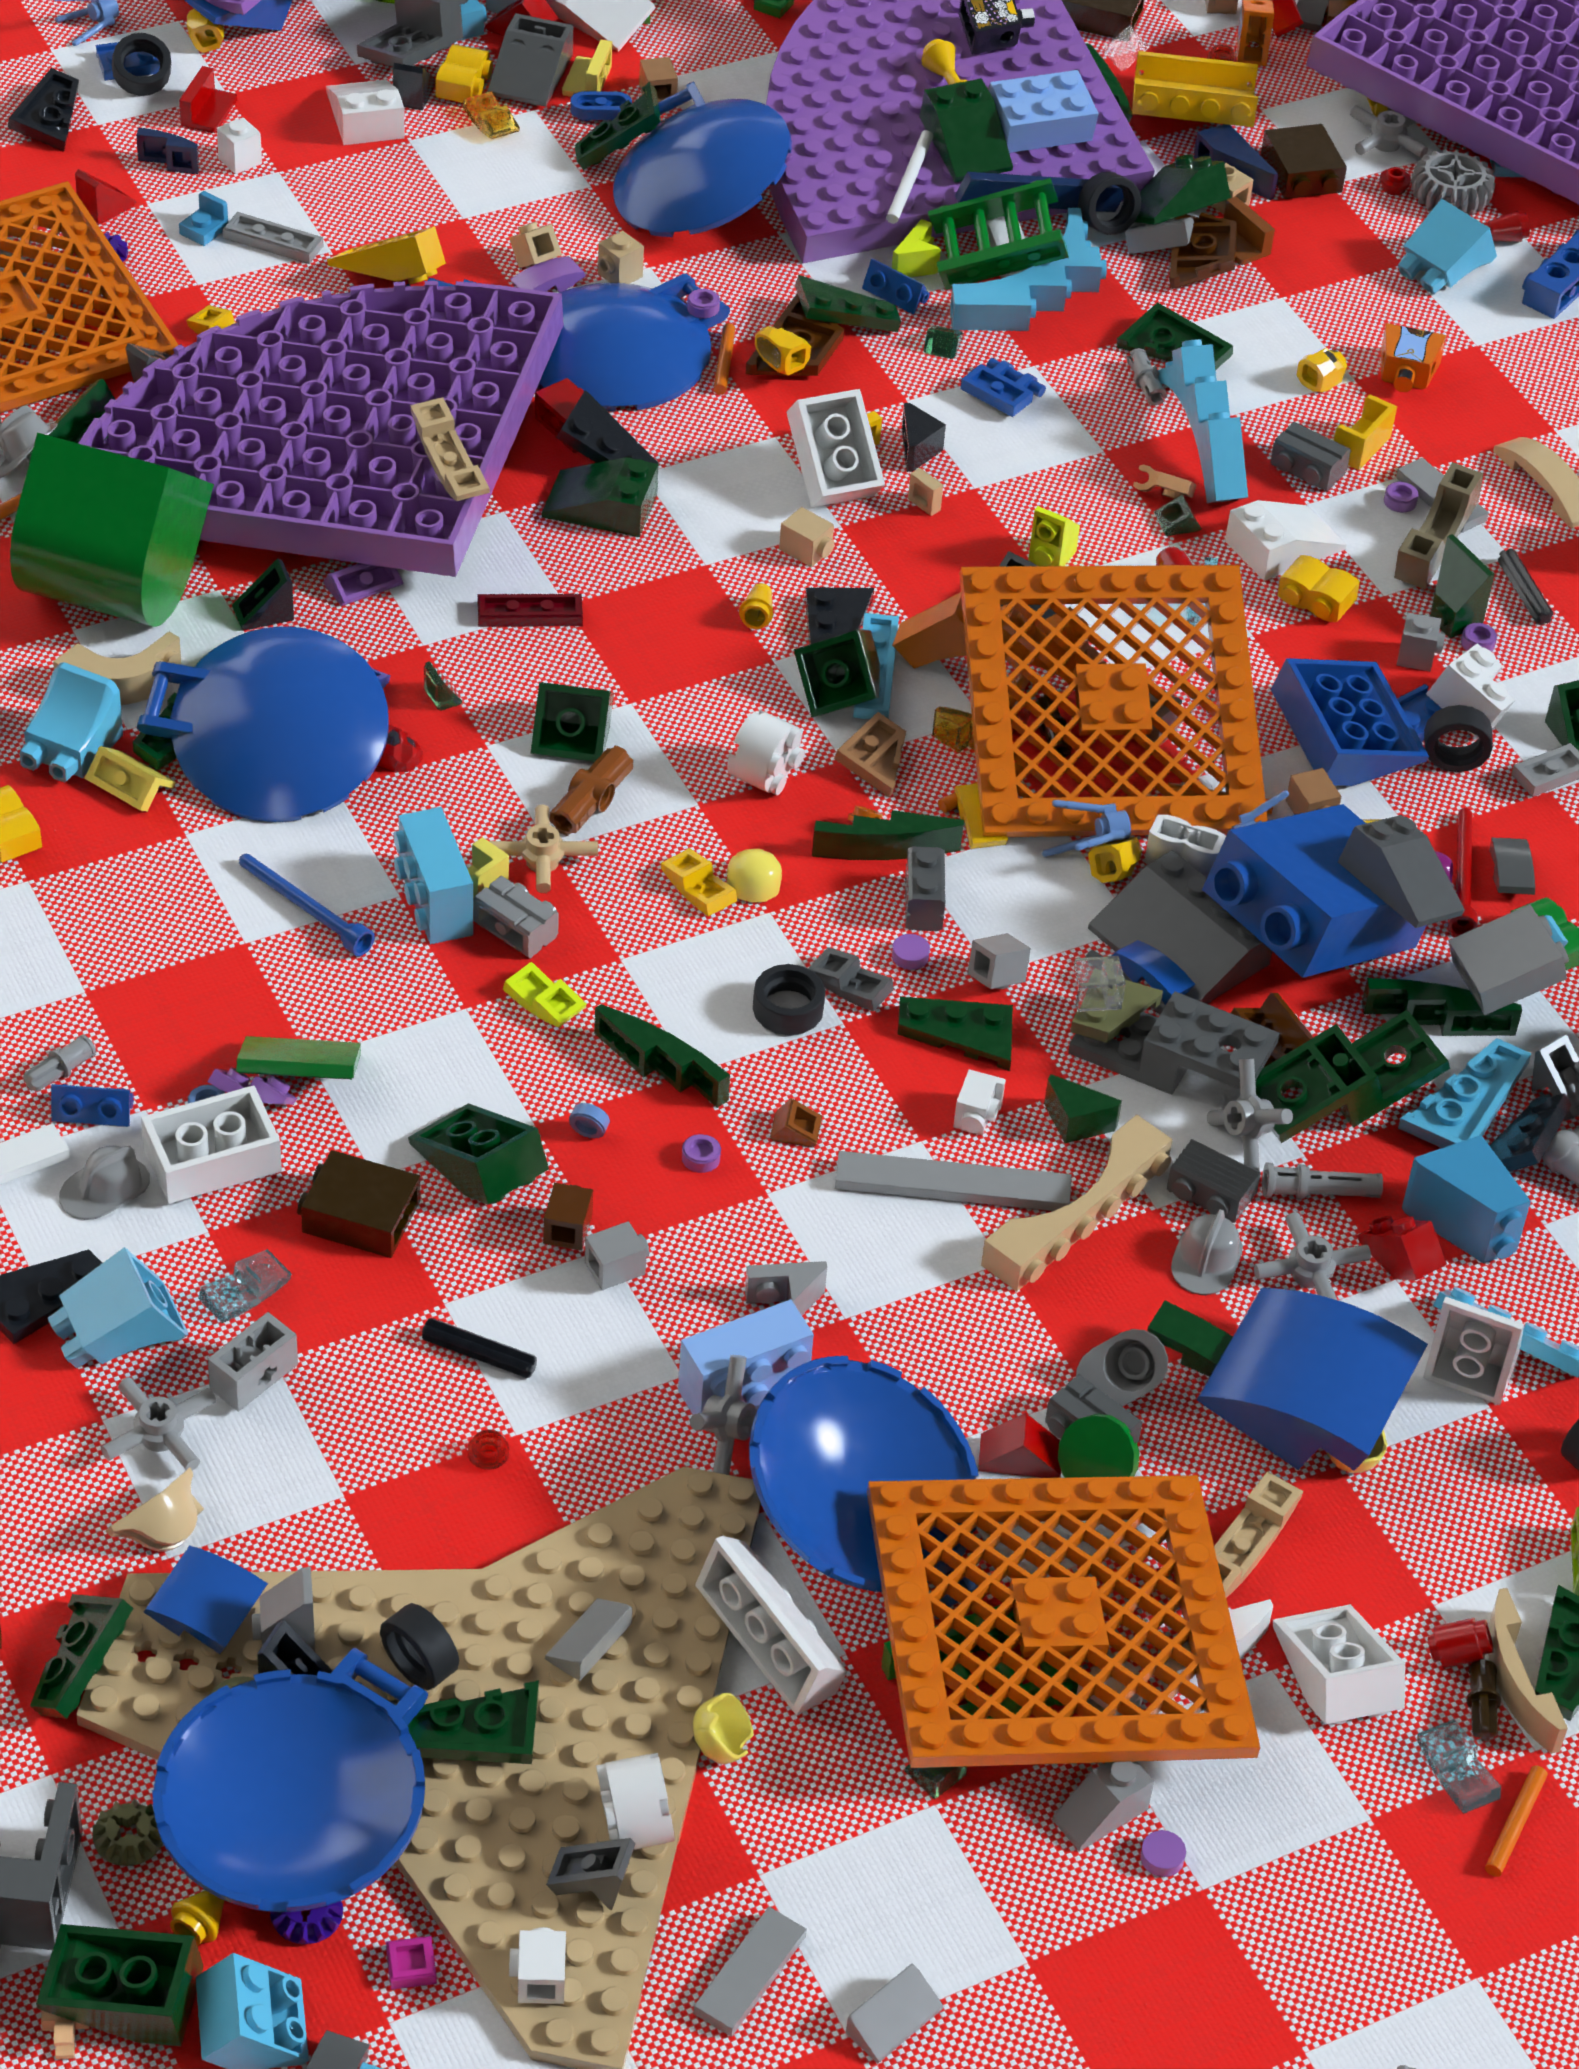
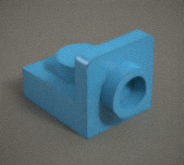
[179,191,228,246]

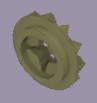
[93,1798,163,1866]

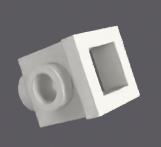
[953,1069,1006,1135]

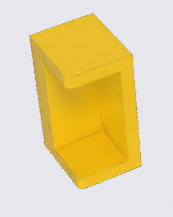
[1334,394,1397,470]

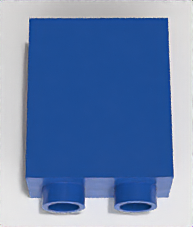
[1202,804,1427,978]

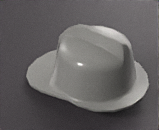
[0,405,58,478]
[59,1146,150,1220]
[1171,1209,1243,1295]
[1076,1329,1168,1406]

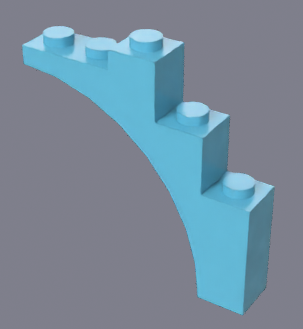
[950,208,1107,331]
[1158,339,1248,503]

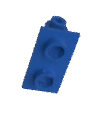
[862,259,930,314]
[51,1084,134,1127]

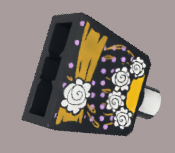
[958,0,1035,54]

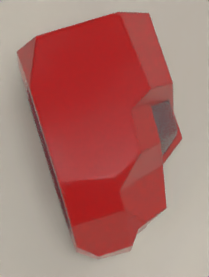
[377,725,423,772]

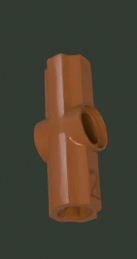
[550,745,633,836]

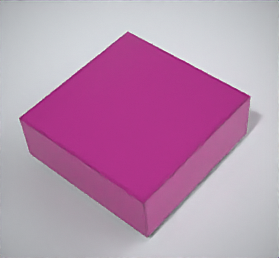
[386,1936,437,1990]

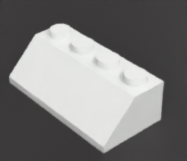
[695,1536,847,1716]

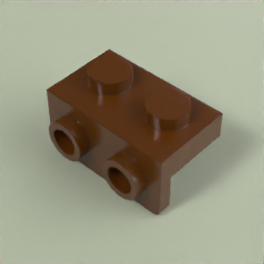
[1231,993,1314,1067]

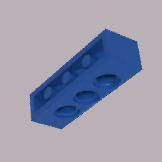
[1522,229,1579,319]

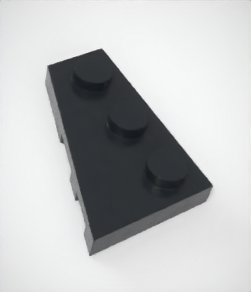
[8,68,79,151]
[556,390,659,464]
[805,587,874,645]
[1489,1093,1572,1172]
[0,1249,102,1344]

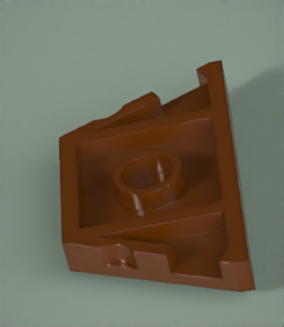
[1169,212,1237,289]
[746,294,844,376]

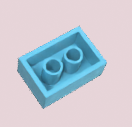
[393,807,473,944]

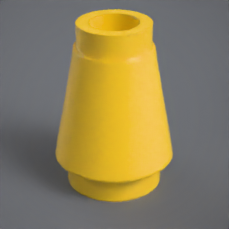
[739,583,773,629]

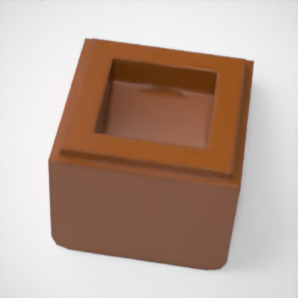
[770,1098,823,1147]

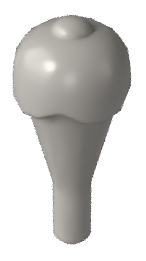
[1542,1130,1579,1186]

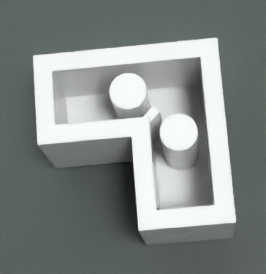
[1426,643,1515,739]

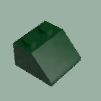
[794,629,880,718]
[530,682,614,762]

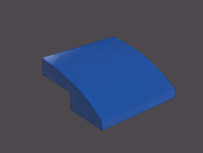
[143,1545,268,1654]

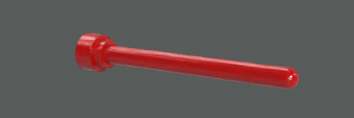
[1448,808,1478,937]

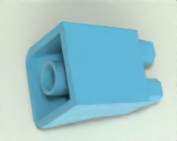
[1398,198,1497,295]
[19,662,123,783]
[48,1247,188,1368]

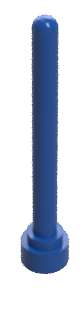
[239,853,375,957]

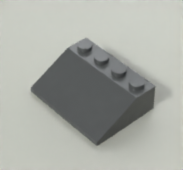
[1088,850,1272,1004]

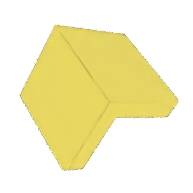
[467,837,509,900]

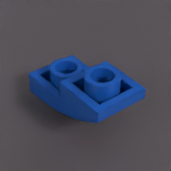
[1112,940,1195,1005]

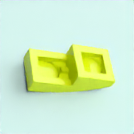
[503,962,587,1027]

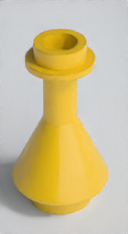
[921,39,967,85]
[170,1890,224,1946]

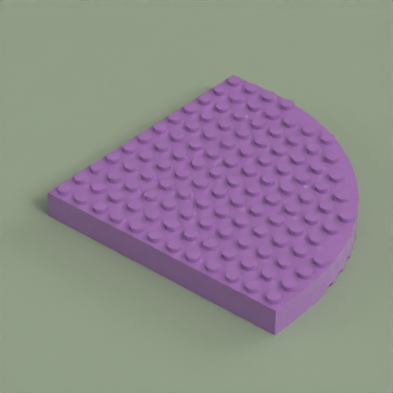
[766,0,1155,263]
[1306,0,1579,205]
[79,281,564,577]

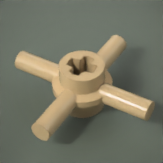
[489,804,598,893]

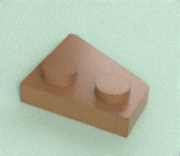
[834,712,906,797]

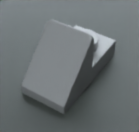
[745,1261,827,1315]

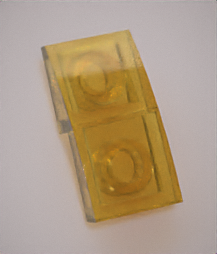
[463,91,520,139]
[932,706,975,753]

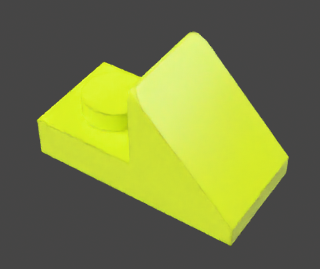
[891,219,941,278]

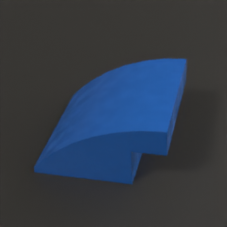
[1197,1288,1428,1471]

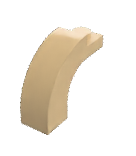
[53,632,181,705]

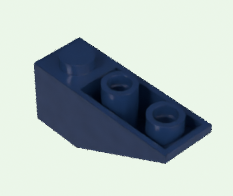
[1193,124,1278,200]

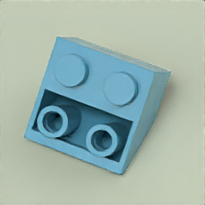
[196,1953,309,2069]

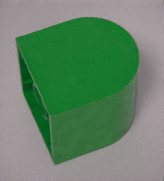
[10,432,214,627]

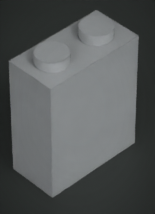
[1448,904,1569,1015]

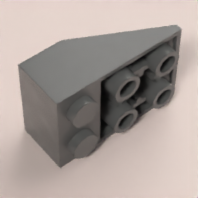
[488,13,574,107]

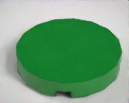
[1058,1414,1140,1478]

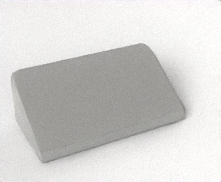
[1125,217,1194,254]
[545,1598,632,1681]
[846,1963,943,2064]

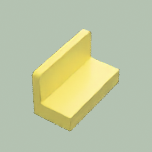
[562,39,612,97]
[84,746,176,812]

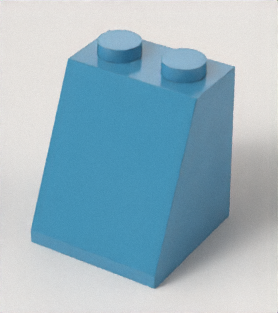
[1402,1135,1531,1263]

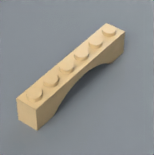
[981,1114,1173,1292]

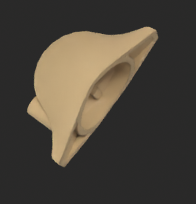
[105,1467,204,1552]

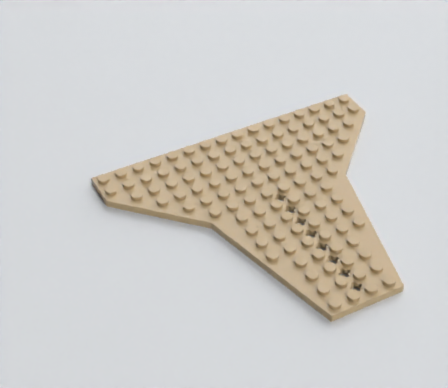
[76,1467,761,2069]

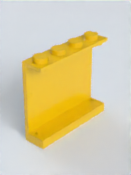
[1132,51,1258,127]

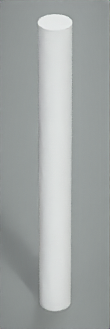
[886,130,933,224]

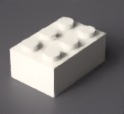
[786,389,885,508]
[141,1085,282,1204]

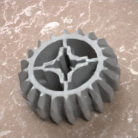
[1411,149,1495,215]

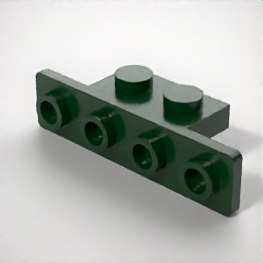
[26,379,115,462]

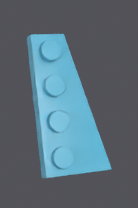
[1398,1038,1531,1148]

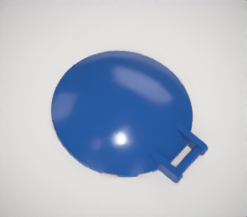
[613,81,792,237]
[537,274,730,412]
[137,627,389,822]
[749,1356,979,1607]
[152,1648,428,1912]

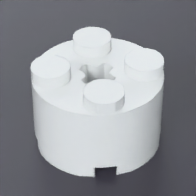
[727,710,805,795]
[596,1753,675,1850]

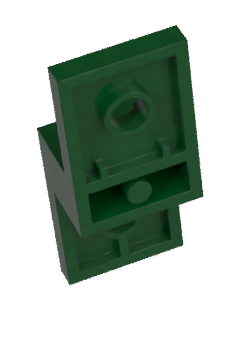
[1255,1010,1450,1143]

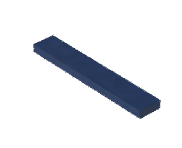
[955,172,1124,212]

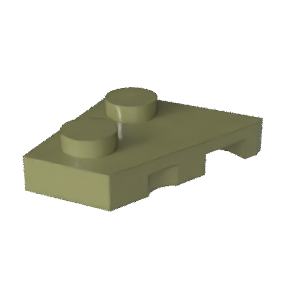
[1071,971,1163,1043]

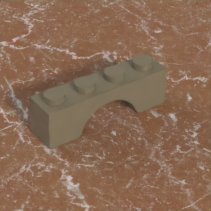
[1394,462,1483,590]

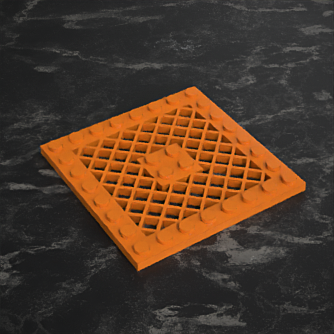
[0,181,178,413]
[959,565,1268,837]
[867,1475,1261,1768]

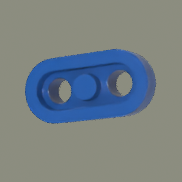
[570,91,632,121]

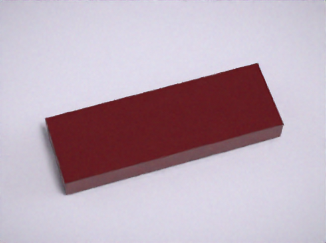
[477,594,583,627]

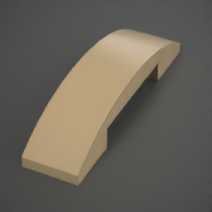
[410,397,490,501]
[1493,437,1579,529]
[1214,1471,1303,1597]
[1488,1588,1568,1754]

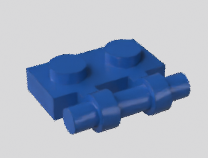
[960,358,1046,417]

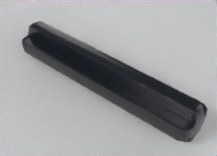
[1498,548,1554,625]
[422,1318,537,1378]

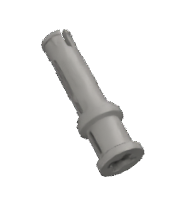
[1262,1163,1383,1199]

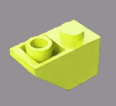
[1028,506,1080,566]

